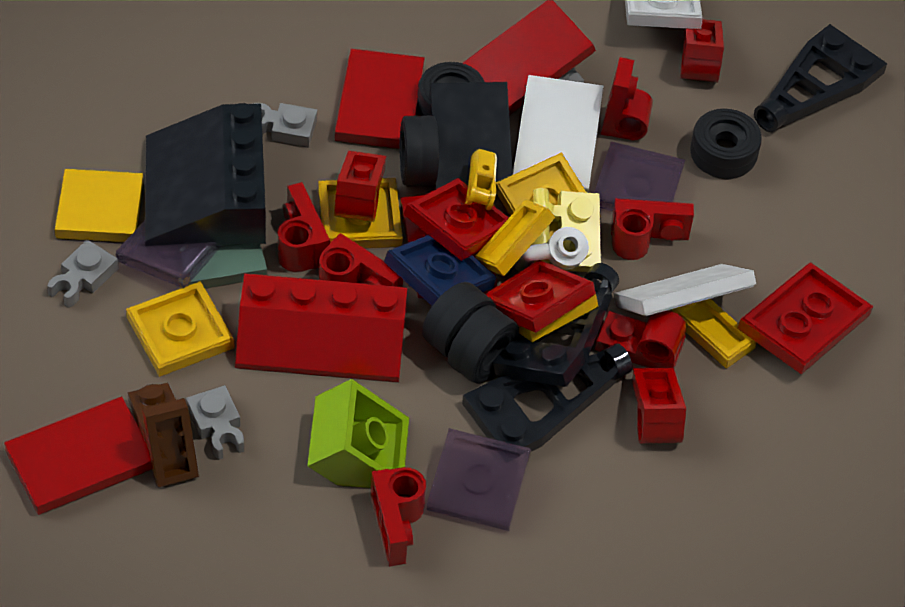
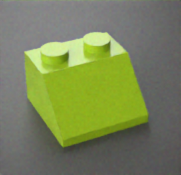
[307,379,409,488]

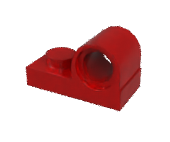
[680,19,724,83]
[601,57,653,140]
[334,150,387,222]
[278,182,330,272]
[611,198,694,260]
[319,233,403,287]
[595,310,686,369]
[632,368,686,444]
[371,467,426,567]

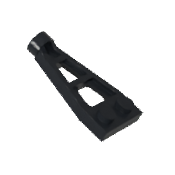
[754,24,887,132]
[492,263,619,387]
[462,343,633,464]

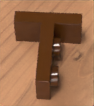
[128,382,199,487]

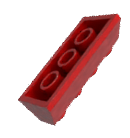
[235,273,408,382]

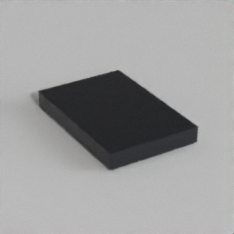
[430,82,513,195]

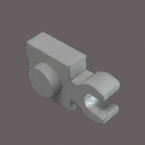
[252,103,317,148]
[47,240,119,308]
[186,385,244,460]

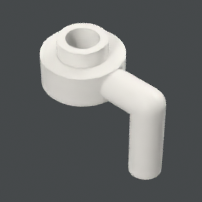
[514,227,589,271]

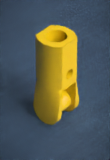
[466,149,497,211]

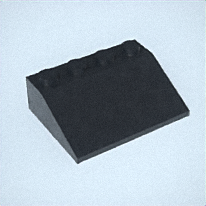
[145,103,266,247]

